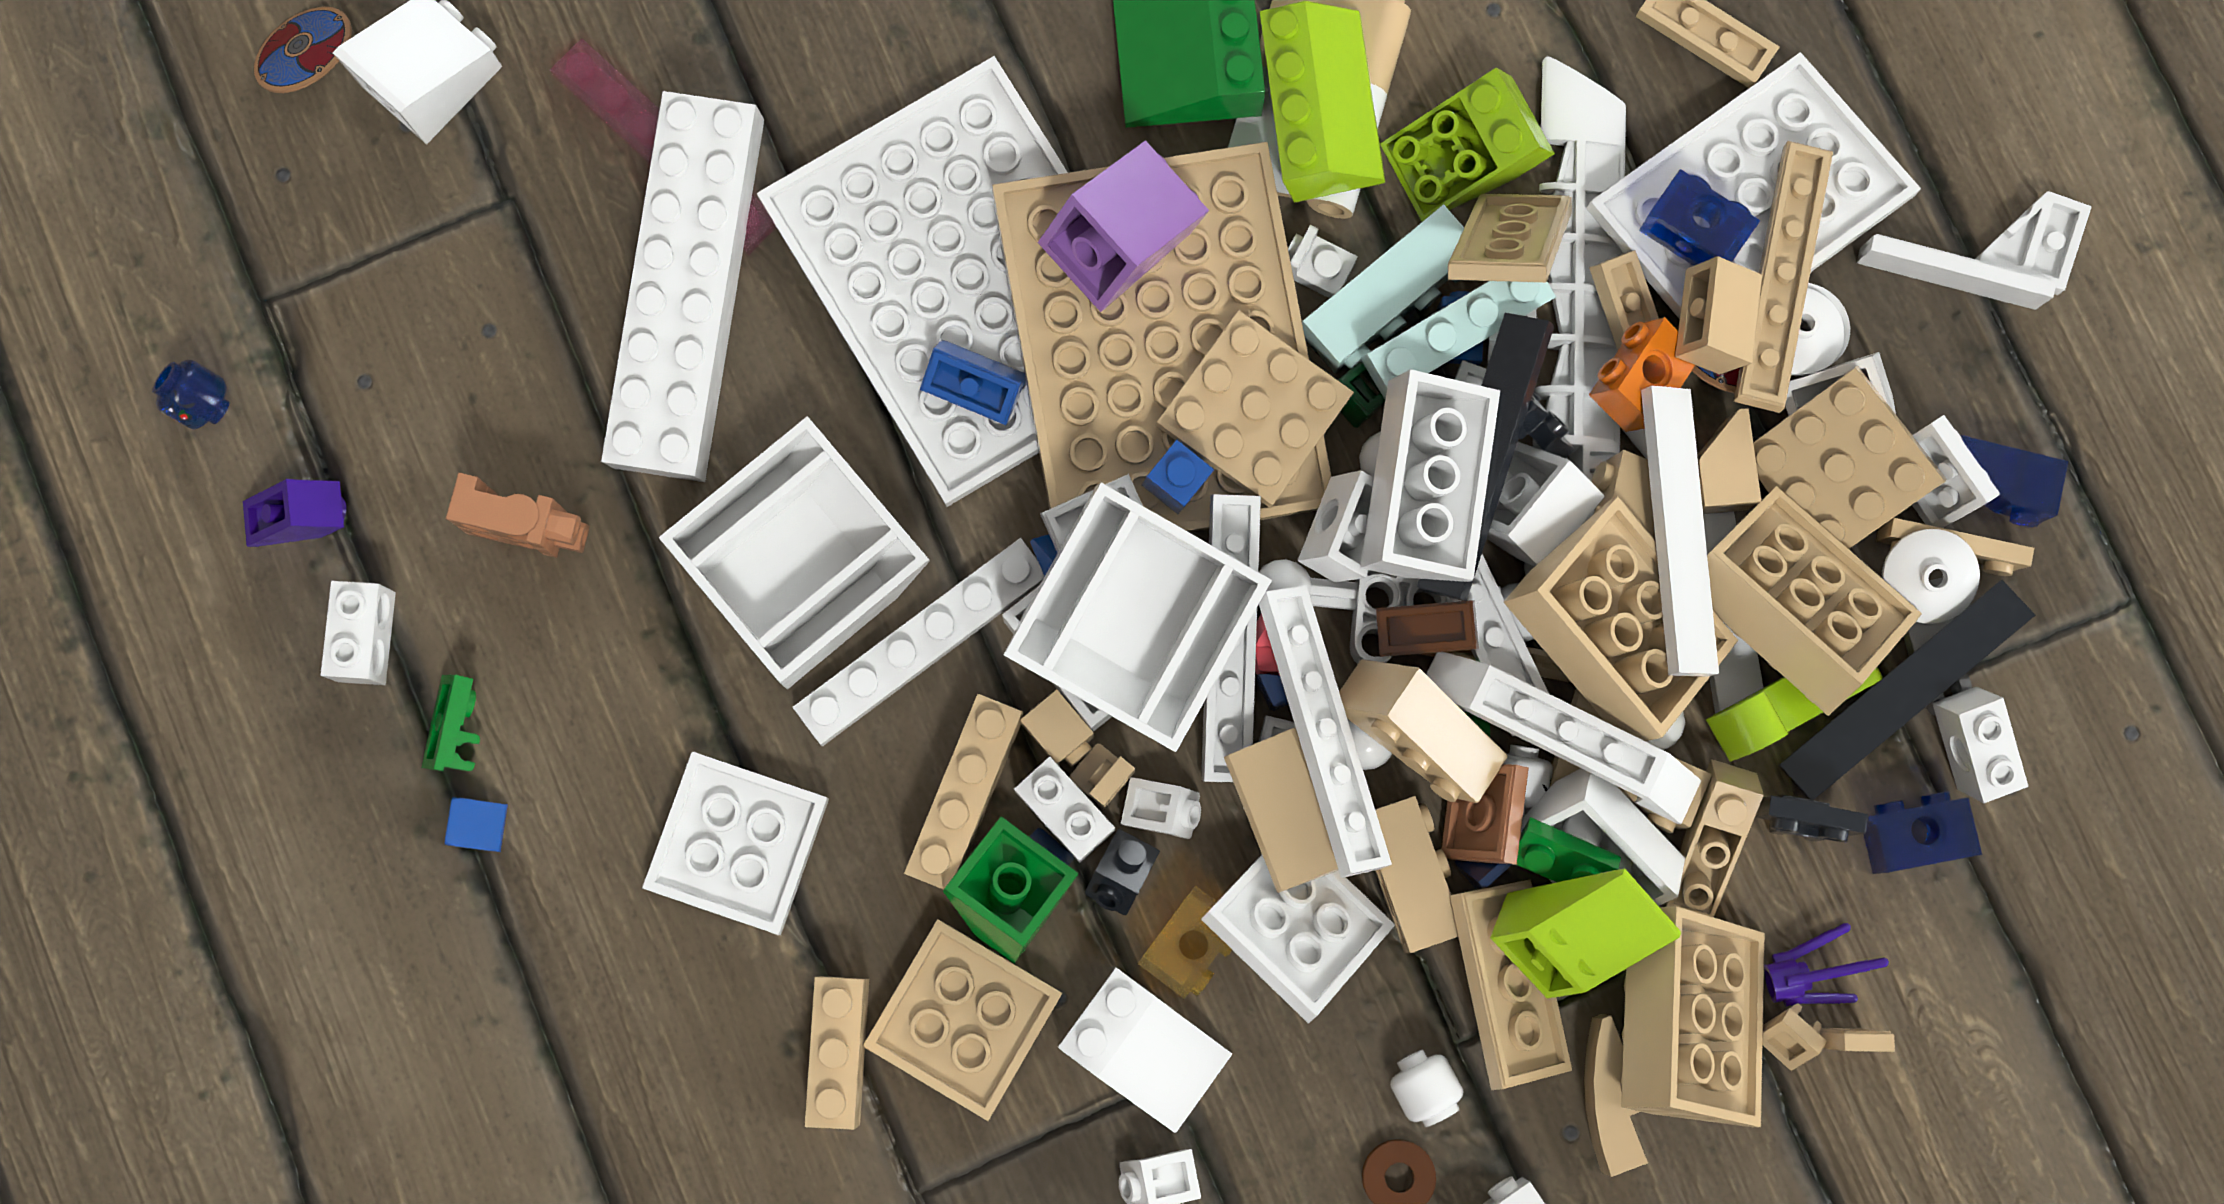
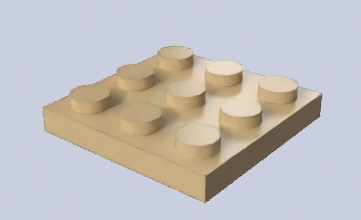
[1155,310,1354,508]
[1753,366,1947,549]
[863,919,1062,1121]

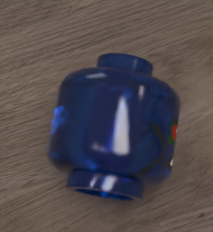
[152,360,230,429]

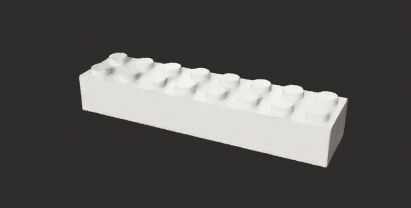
[601,91,764,482]

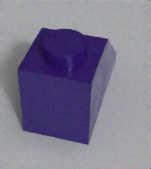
[242,479,346,547]

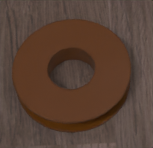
[1362,1139,1436,1204]

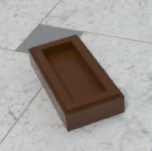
[1376,600,1479,657]

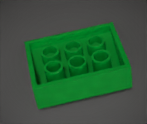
[1113,0,1265,128]

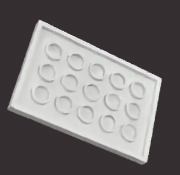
[1587,52,1921,319]

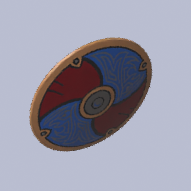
[254,7,352,93]

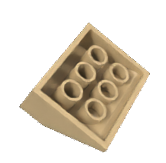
[1707,486,1922,716]
[1503,496,1738,741]
[1620,906,1765,1127]

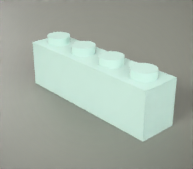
[1302,204,1464,374]
[1361,281,1556,399]

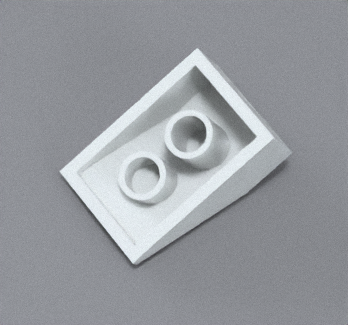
[1487,442,1605,567]
[1058,967,1232,1133]

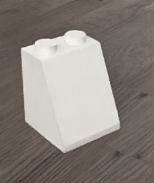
[333,0,502,145]

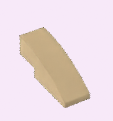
[1584,1014,1648,1177]

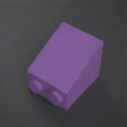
[1037,140,1209,312]

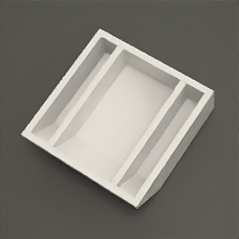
[659,416,930,689]
[1003,482,1272,752]

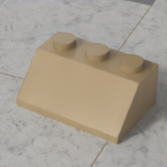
[1224,727,1339,893]

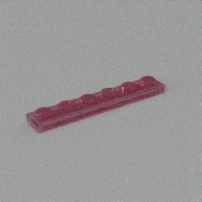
[550,38,777,255]

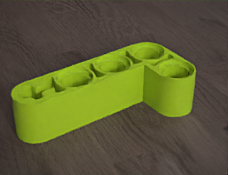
[1706,667,1883,762]

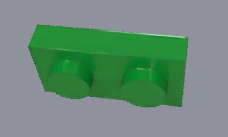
[1517,817,1621,882]

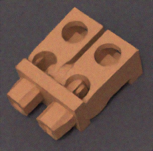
[446,473,590,558]

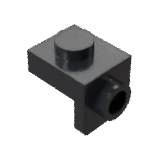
[1085,828,1160,915]

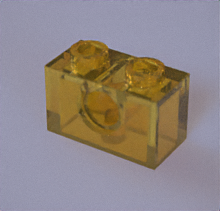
[1137,885,1232,999]

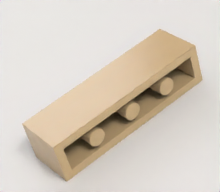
[904,694,1024,890]

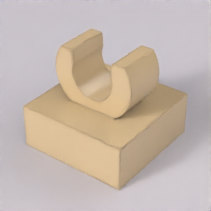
[1762,1003,1827,1071]

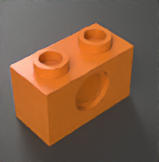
[1589,317,1695,432]

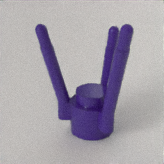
[1764,923,1889,1007]

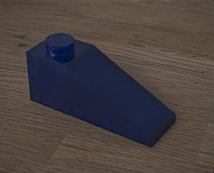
[1960,435,2068,527]

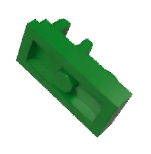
[421,675,480,771]

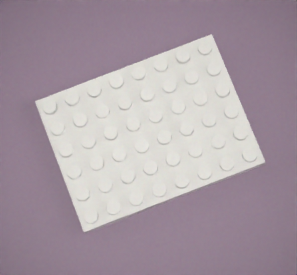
[757,56,1068,507]

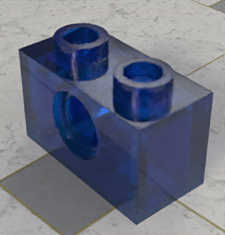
[1639,169,1761,266]
[1864,791,1982,874]

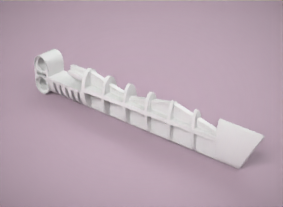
[1524,57,1626,575]

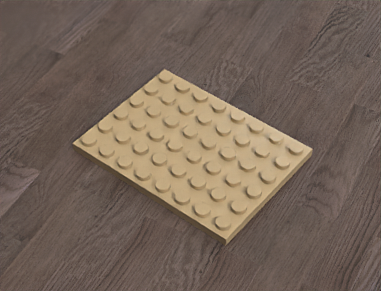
[992,142,1331,532]

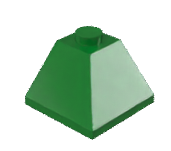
[943,817,1079,964]

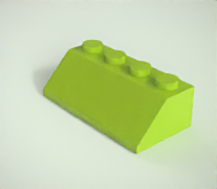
[1260,1,1385,203]

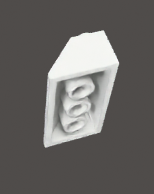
[1360,369,1500,582]

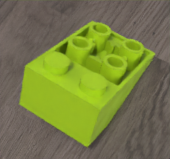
[1380,68,1555,222]
[1490,868,1681,999]

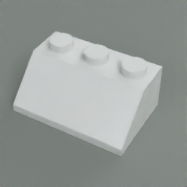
[1521,768,1685,906]

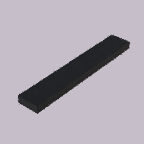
[1417,312,1554,602]
[1778,579,2036,800]

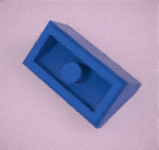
[920,340,1026,425]

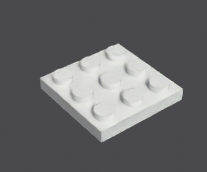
[642,752,829,935]
[1201,855,1395,1023]

